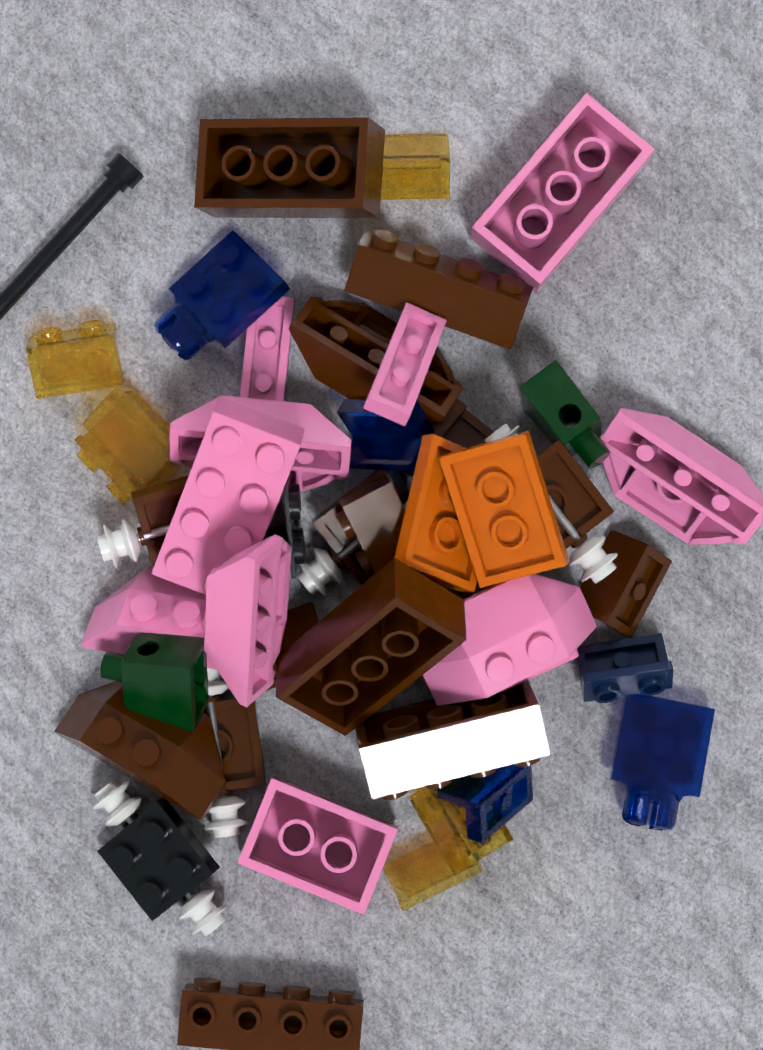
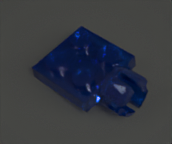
[154,230,290,361]
[609,693,715,831]

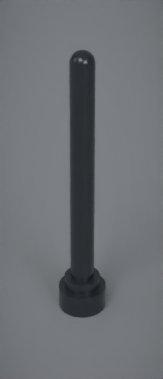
[0,153,144,320]

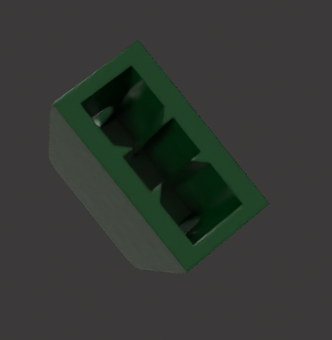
[520,360,611,469]
[100,632,209,732]

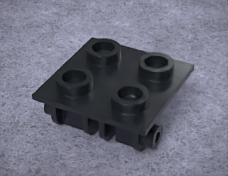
[263,474,305,579]

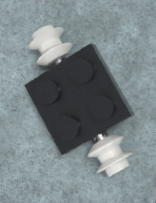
[93,779,228,937]

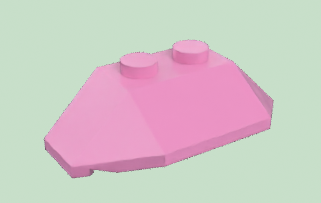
[170,395,352,491]
[600,408,763,545]
[203,534,292,707]
[81,568,217,670]
[422,574,597,706]

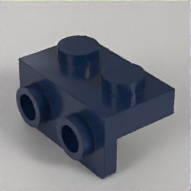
[575,633,674,703]

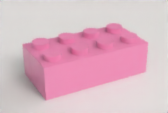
[470,93,655,294]
[151,396,305,595]

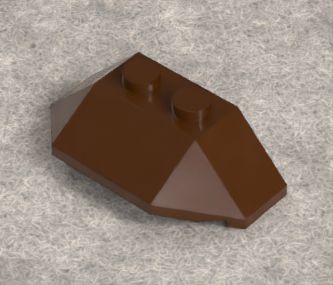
[289,296,463,424]
[54,681,227,821]

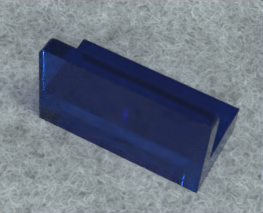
[337,399,435,471]
[437,764,533,844]

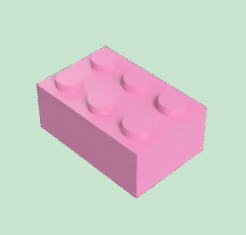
[237,776,398,915]

